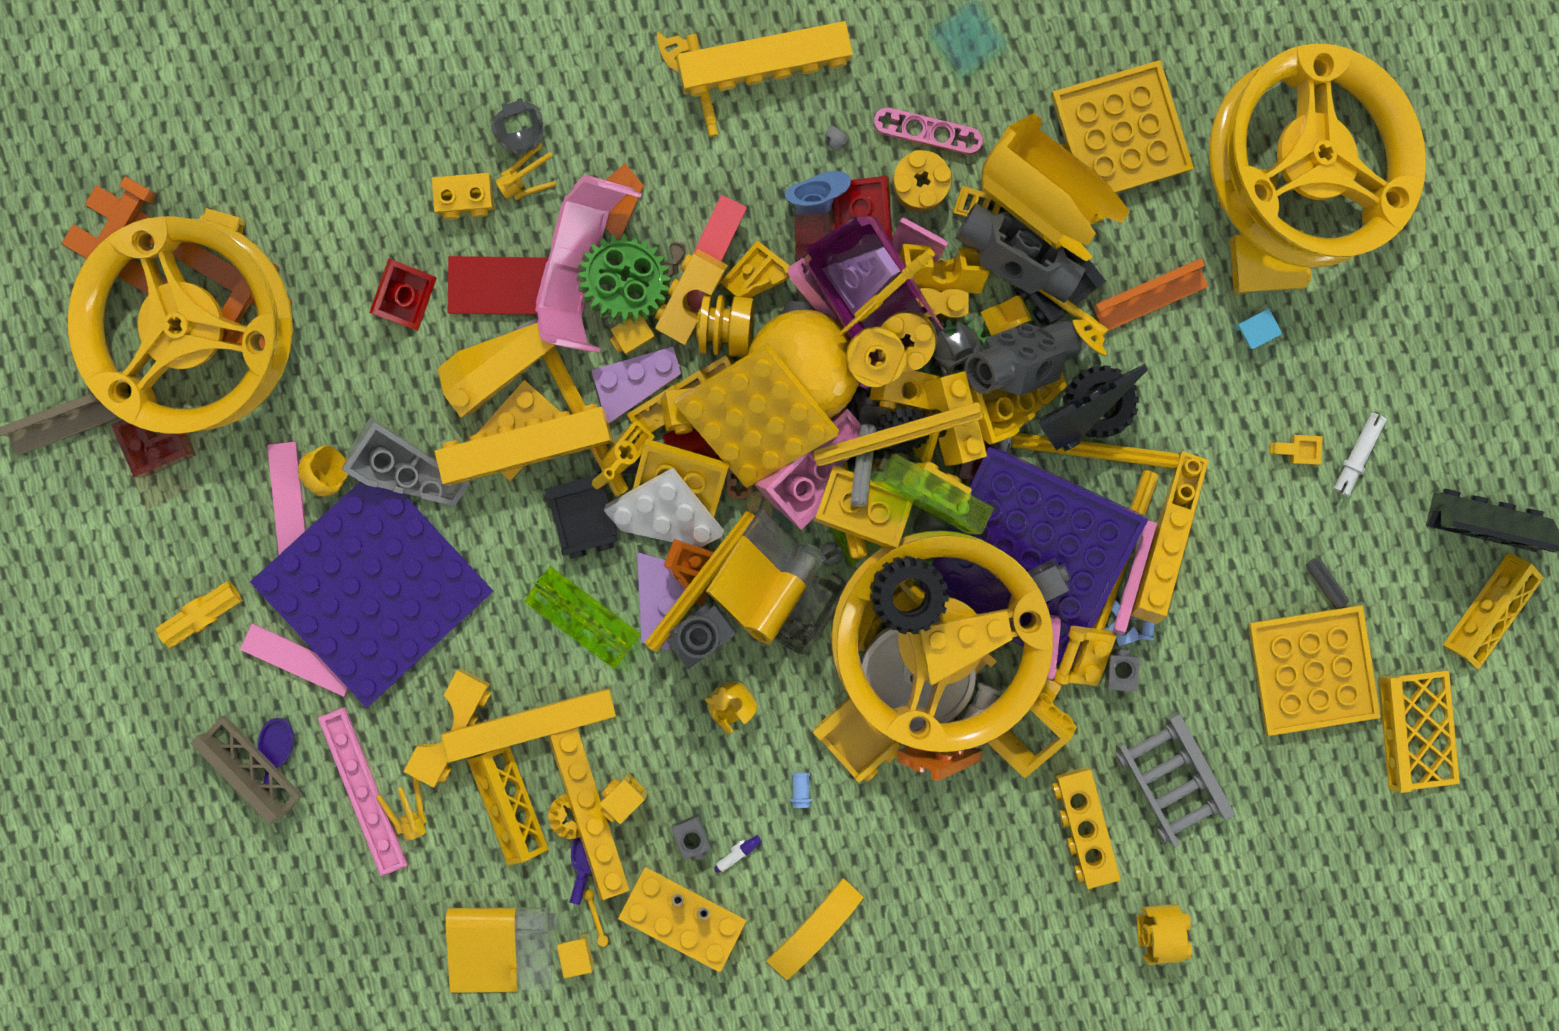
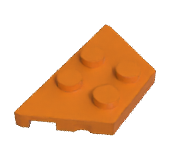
[896,746,983,781]

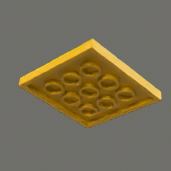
[1051,60,1194,201]
[675,343,839,488]
[1248,605,1381,736]

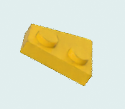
[720,240,790,298]

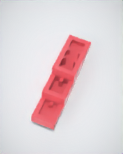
[688,194,747,312]

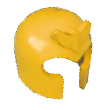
[705,681,758,734]

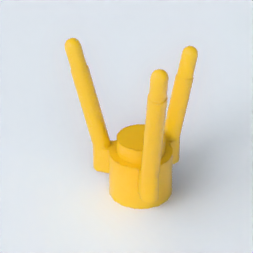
[495,142,557,201]
[376,777,427,841]

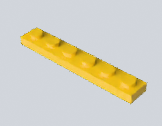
[548,728,630,900]

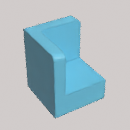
[1233,309,1282,349]

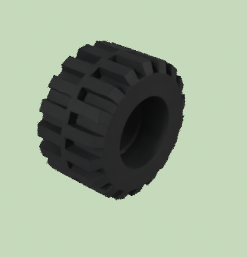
[1062,365,1139,438]
[870,556,949,635]

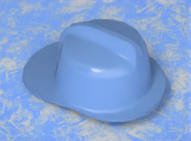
[785,171,851,221]

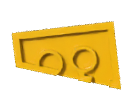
[920,609,1012,686]

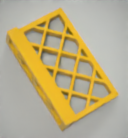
[1378,670,1460,793]

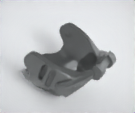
[491,98,543,154]
[931,322,984,376]

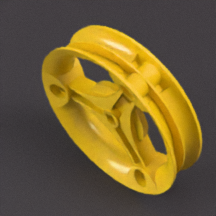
[1209,44,1426,268]
[68,216,293,434]
[831,531,1053,752]

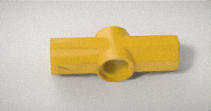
[155,581,243,649]

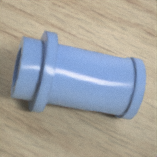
[790,773,812,808]

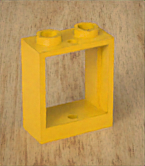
[987,692,1077,778]

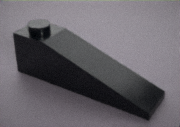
[1038,363,1148,451]

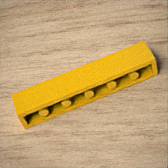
[676,21,853,96]
[434,404,614,486]

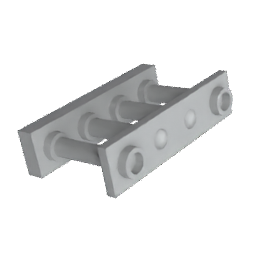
[1115,712,1235,848]

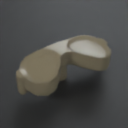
[661,242,686,277]

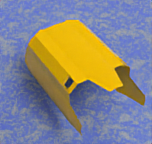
[981,113,1130,261]

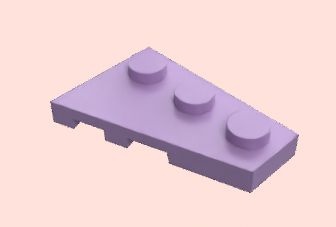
[822,247,900,315]
[591,346,681,424]
[637,552,684,650]

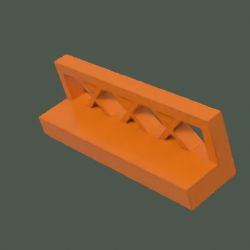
[1092,258,1208,331]

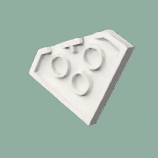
[604,468,724,547]

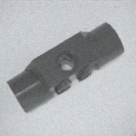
[955,203,1085,303]
[965,320,1082,396]
[667,603,737,669]

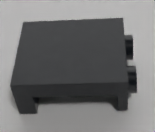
[1014,247,1106,325]
[544,475,619,559]

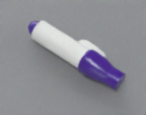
[714,835,762,873]

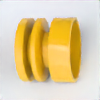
[696,294,754,357]

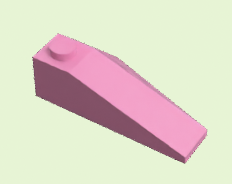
[754,408,862,530]

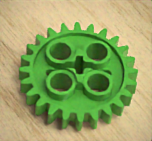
[577,233,671,325]

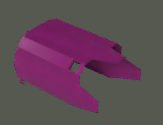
[804,215,944,347]

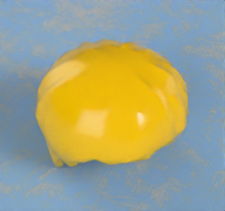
[298,445,348,497]

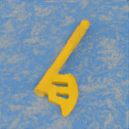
[657,32,719,137]
[838,248,935,336]
[1038,290,1108,356]

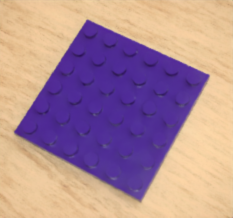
[920,445,1148,668]
[250,481,494,708]

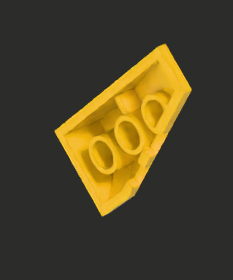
[438,322,556,417]
[970,372,1067,445]

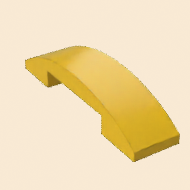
[766,878,864,980]

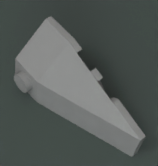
[342,417,470,506]

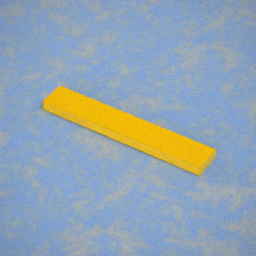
[441,688,616,763]

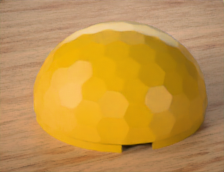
[748,310,859,419]

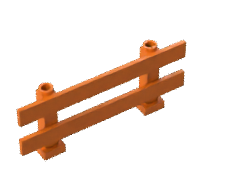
[61,176,292,349]

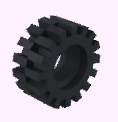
[874,407,929,453]

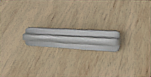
[850,424,877,507]

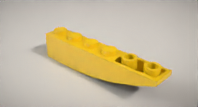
[1130,451,1209,625]

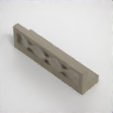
[0,393,120,456]
[190,715,303,824]

